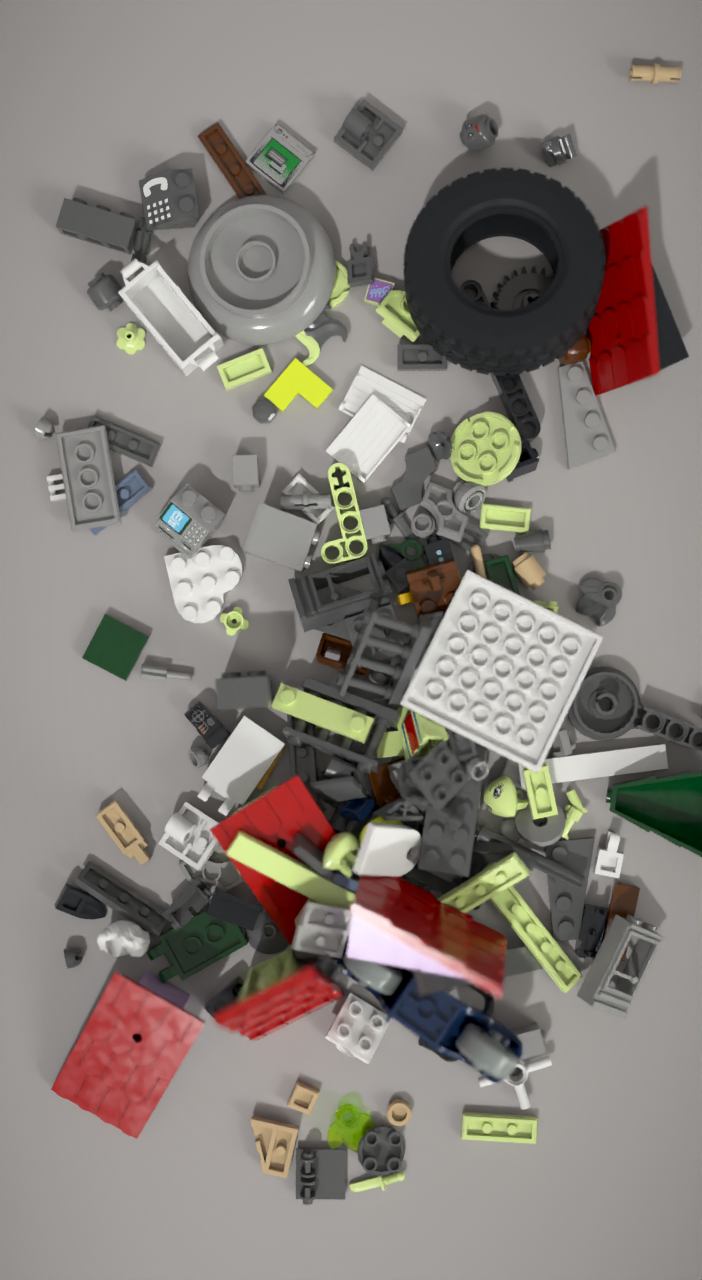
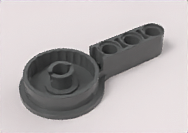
[567,667,702,751]

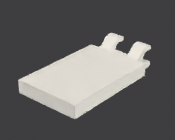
[197,715,286,816]

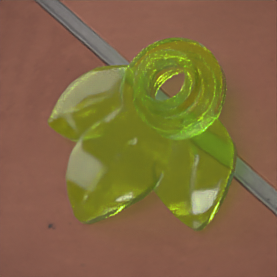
[327,1104,375,1153]

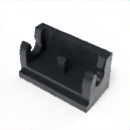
[574,904,608,959]

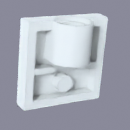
[158,802,219,871]
[324,993,393,1064]

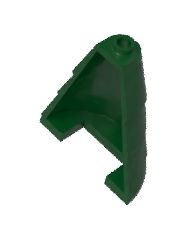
[606,770,702,857]

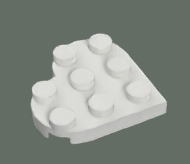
[164,545,243,623]

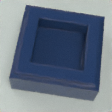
[340,798,376,822]

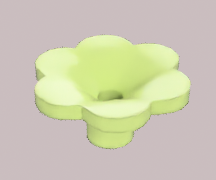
[116,323,146,355]

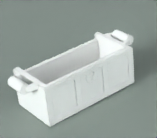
[118,258,224,376]

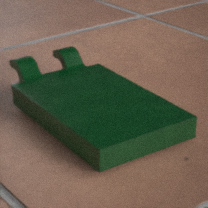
[146,909,248,983]

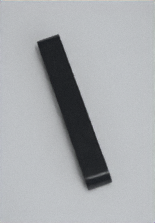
[460,280,541,442]

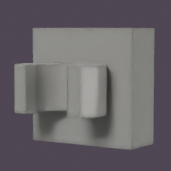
[548,729,576,758]

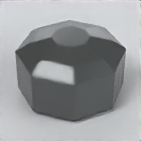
[252,399,276,424]

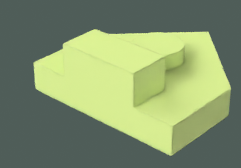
[375,290,420,342]

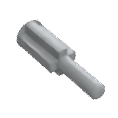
[140,664,192,681]

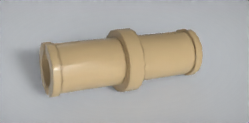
[629,63,682,84]

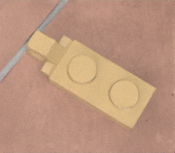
[95,800,151,866]

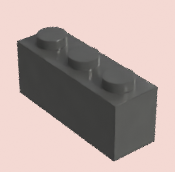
[56,198,139,255]

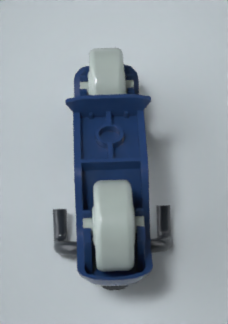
[336,944,523,1083]

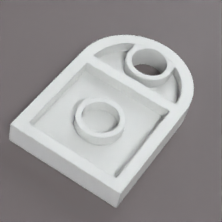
[353,822,422,877]

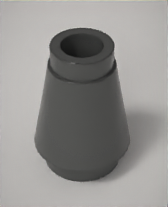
[514,528,551,553]

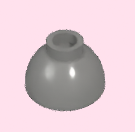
[453,481,486,514]

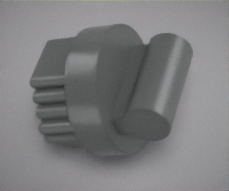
[542,134,577,167]

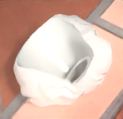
[97,920,151,957]

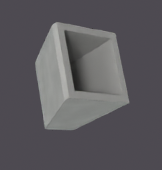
[243,502,321,573]

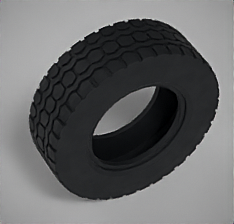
[404,168,605,376]

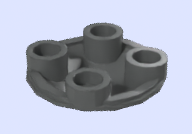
[357,1125,405,1176]

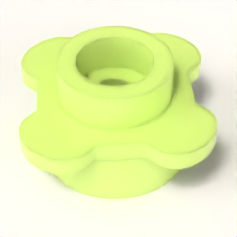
[220,607,249,636]

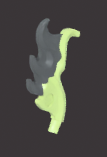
[295,304,348,367]

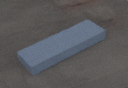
[90,469,152,536]

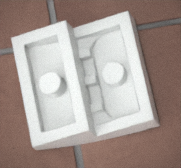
[291,901,353,958]

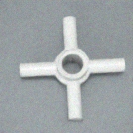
[478,1056,552,1110]

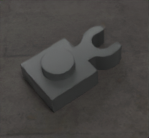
[347,241,374,287]

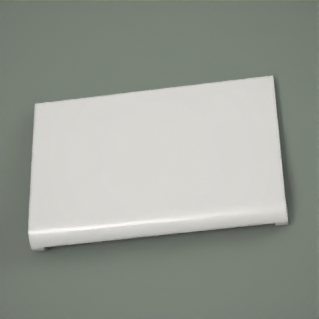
[338,366,427,443]
[326,394,411,483]

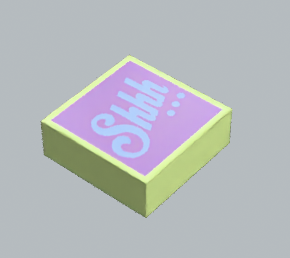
[364,278,395,306]

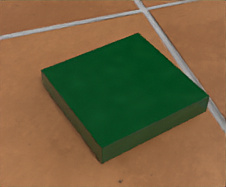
[82,614,150,681]

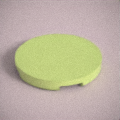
[450,411,521,486]

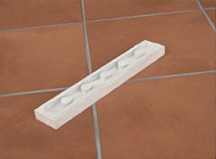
[518,744,668,787]

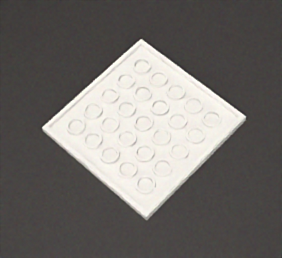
[400,570,603,773]

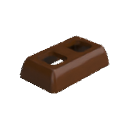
[316,633,376,676]

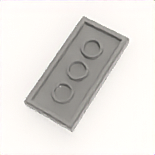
[55,425,122,532]

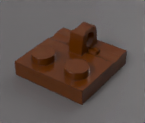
[405,558,460,618]

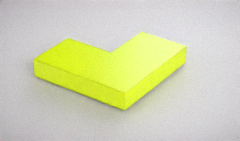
[264,358,333,412]

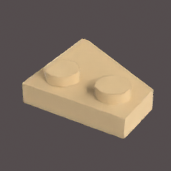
[250,1116,298,1178]

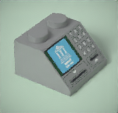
[152,483,225,559]

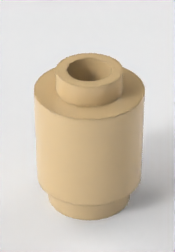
[511,552,547,590]

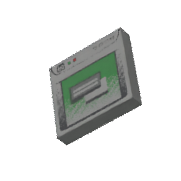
[245,124,315,194]

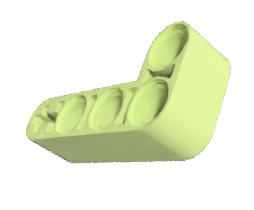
[321,463,367,565]

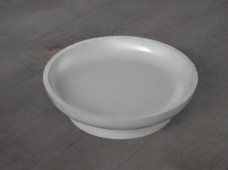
[187,195,336,345]

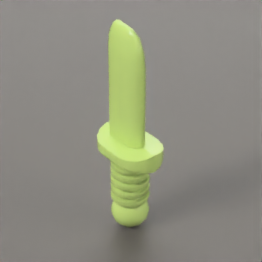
[349,1171,405,1192]

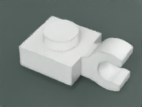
[593,831,624,878]

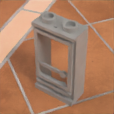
[577,914,665,1019]

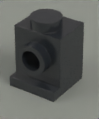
[506,441,539,482]

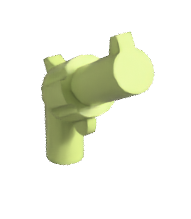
[562,789,588,840]

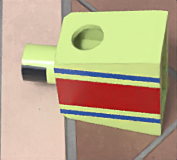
[401,709,448,761]

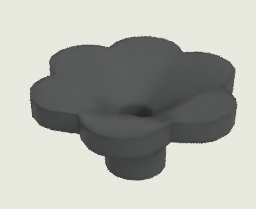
[427,431,453,460]

